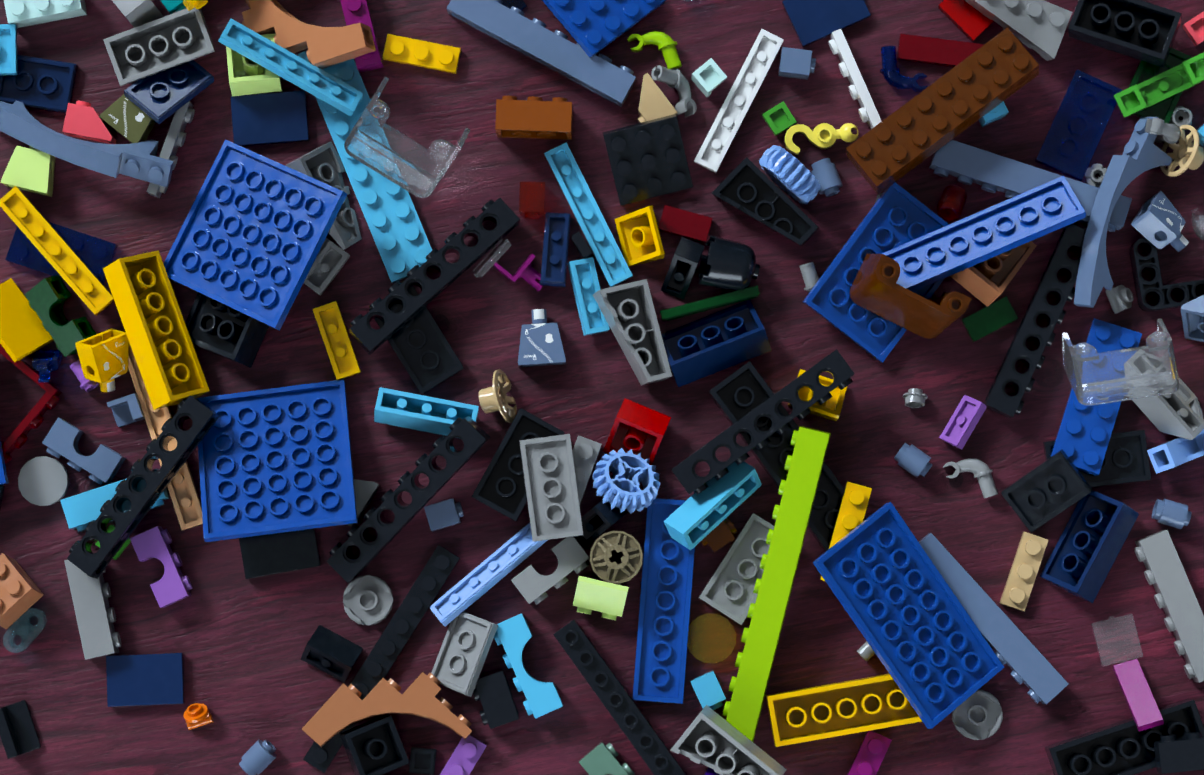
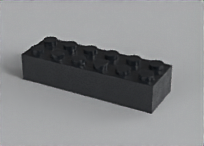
[1045,699,1204,775]

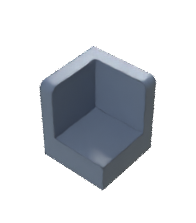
[107,393,145,427]

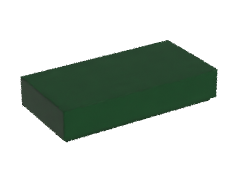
[961,296,1018,342]

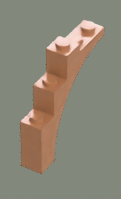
[242,0,376,69]
[302,672,472,747]

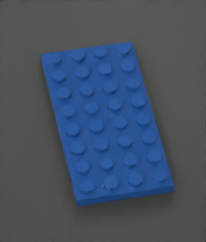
[812,502,1004,729]

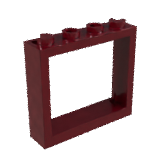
[0,344,62,464]

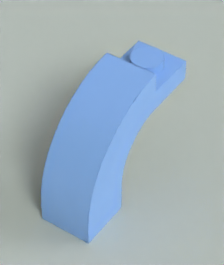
[1147,429,1204,474]

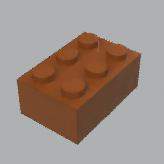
[495,96,573,140]

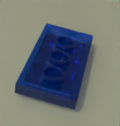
[1035,70,1122,181]
[5,222,118,285]

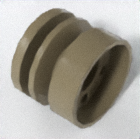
[590,531,643,584]

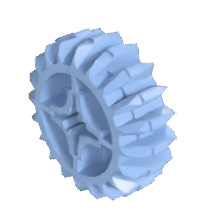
[759,145,821,204]
[592,448,660,514]

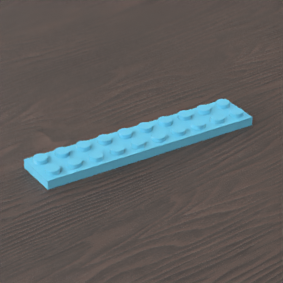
[298,50,432,283]

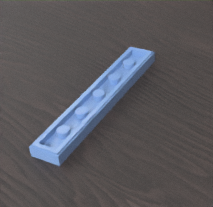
[429,522,548,627]

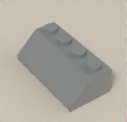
[103,8,215,86]

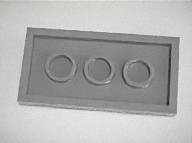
[519,434,583,542]
[699,513,775,625]

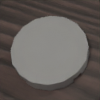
[18,456,69,506]
[343,575,394,625]
[952,689,1003,740]

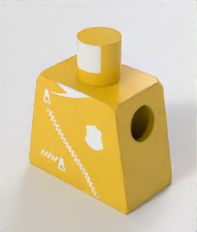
[75,328,129,392]

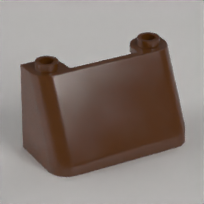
[849,254,972,339]

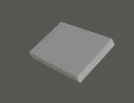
[431,611,498,697]

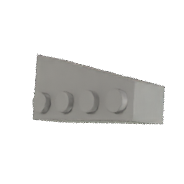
[965,0,1072,61]
[593,279,672,386]
[670,705,787,775]

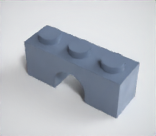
[42,417,126,485]

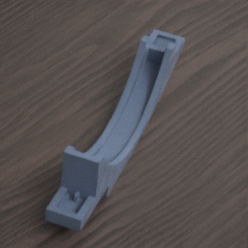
[0,100,174,187]
[1074,117,1173,308]

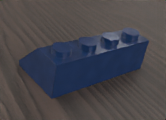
[661,300,772,387]
[1040,490,1139,603]

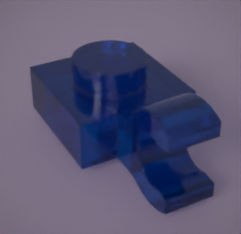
[32,350,62,383]

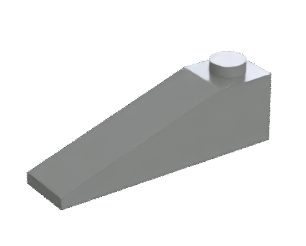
[285,141,362,250]

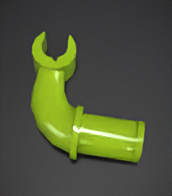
[627,31,682,70]

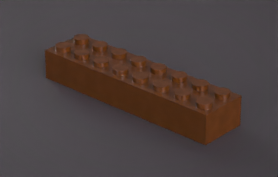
[846,27,1039,195]

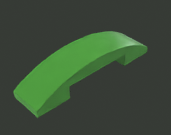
[1113,52,1204,118]

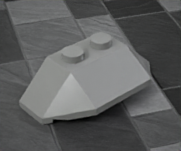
[1124,349,1204,440]

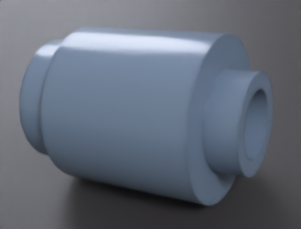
[811,158,843,197]
[894,443,932,478]
[1152,498,1191,529]
[239,739,277,775]

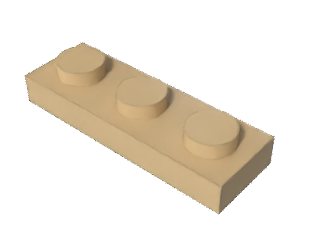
[1000,532,1048,612]

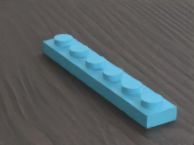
[218,18,363,116]
[544,142,633,287]

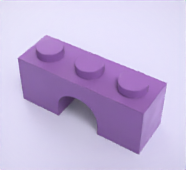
[130,526,193,608]

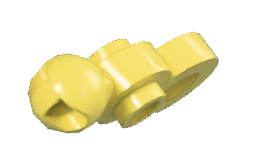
[784,123,859,155]

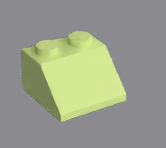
[226,33,282,96]
[573,576,629,621]

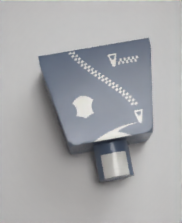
[1131,190,1189,252]
[518,309,566,367]

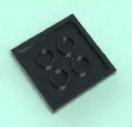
[603,114,693,206]

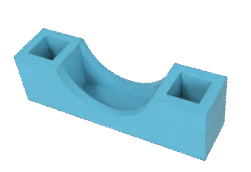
[494,613,564,719]

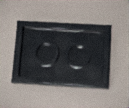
[1001,449,1093,533]
[239,528,321,579]

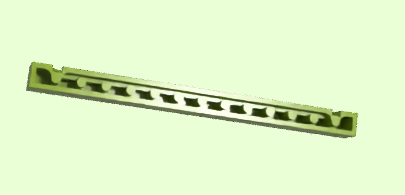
[723,426,831,742]

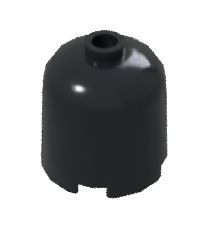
[698,235,760,291]

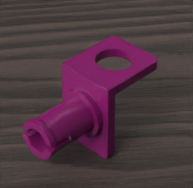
[490,254,543,292]

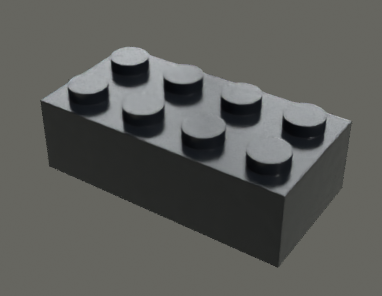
[1068,0,1182,68]
[471,408,565,522]

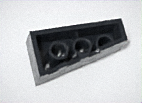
[712,157,819,246]

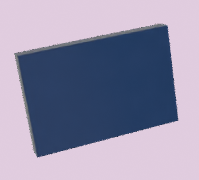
[782,0,871,47]
[0,55,78,113]
[124,60,214,124]
[230,90,309,146]
[106,653,185,707]

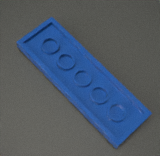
[1050,318,1142,476]

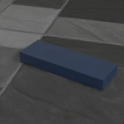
[540,212,571,287]

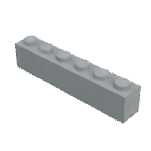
[1134,530,1204,683]

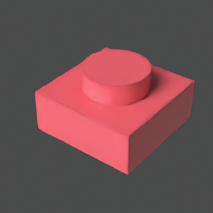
[1182,11,1204,47]

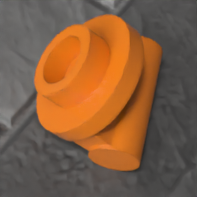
[183,703,213,730]

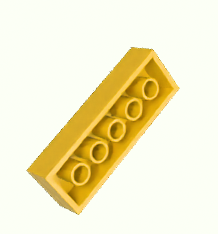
[103,250,210,410]
[765,674,922,747]

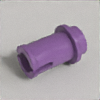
[70,360,99,392]

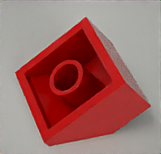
[603,398,671,465]

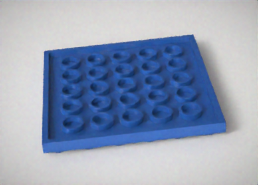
[163,139,347,331]
[196,379,358,542]

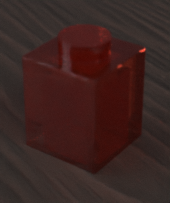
[519,182,546,219]

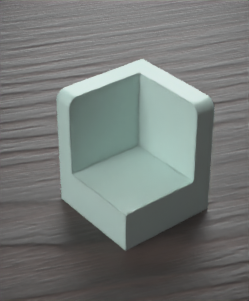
[691,58,727,97]

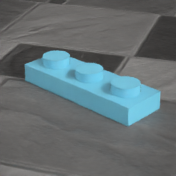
[567,257,610,336]

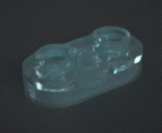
[3,608,47,653]

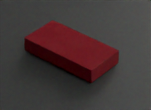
[658,205,713,243]

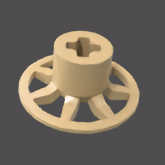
[1160,125,1204,177]
[479,369,517,423]

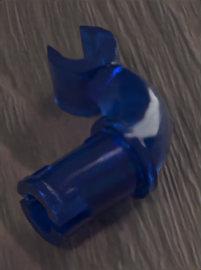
[880,46,928,92]

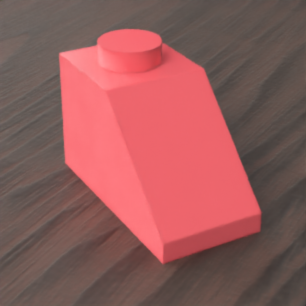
[62,100,117,144]

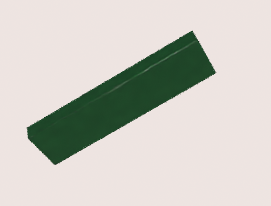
[660,285,760,322]

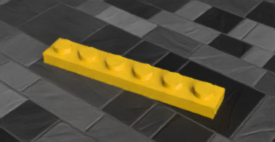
[0,186,114,316]

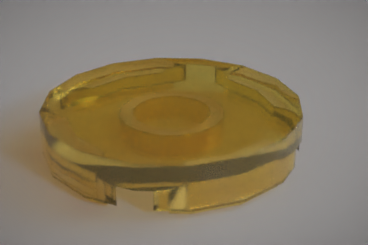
[687,613,736,664]

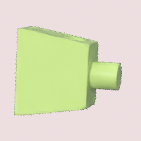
[0,146,55,197]

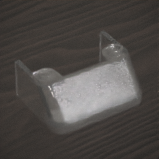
[344,77,470,198]
[1062,318,1179,406]

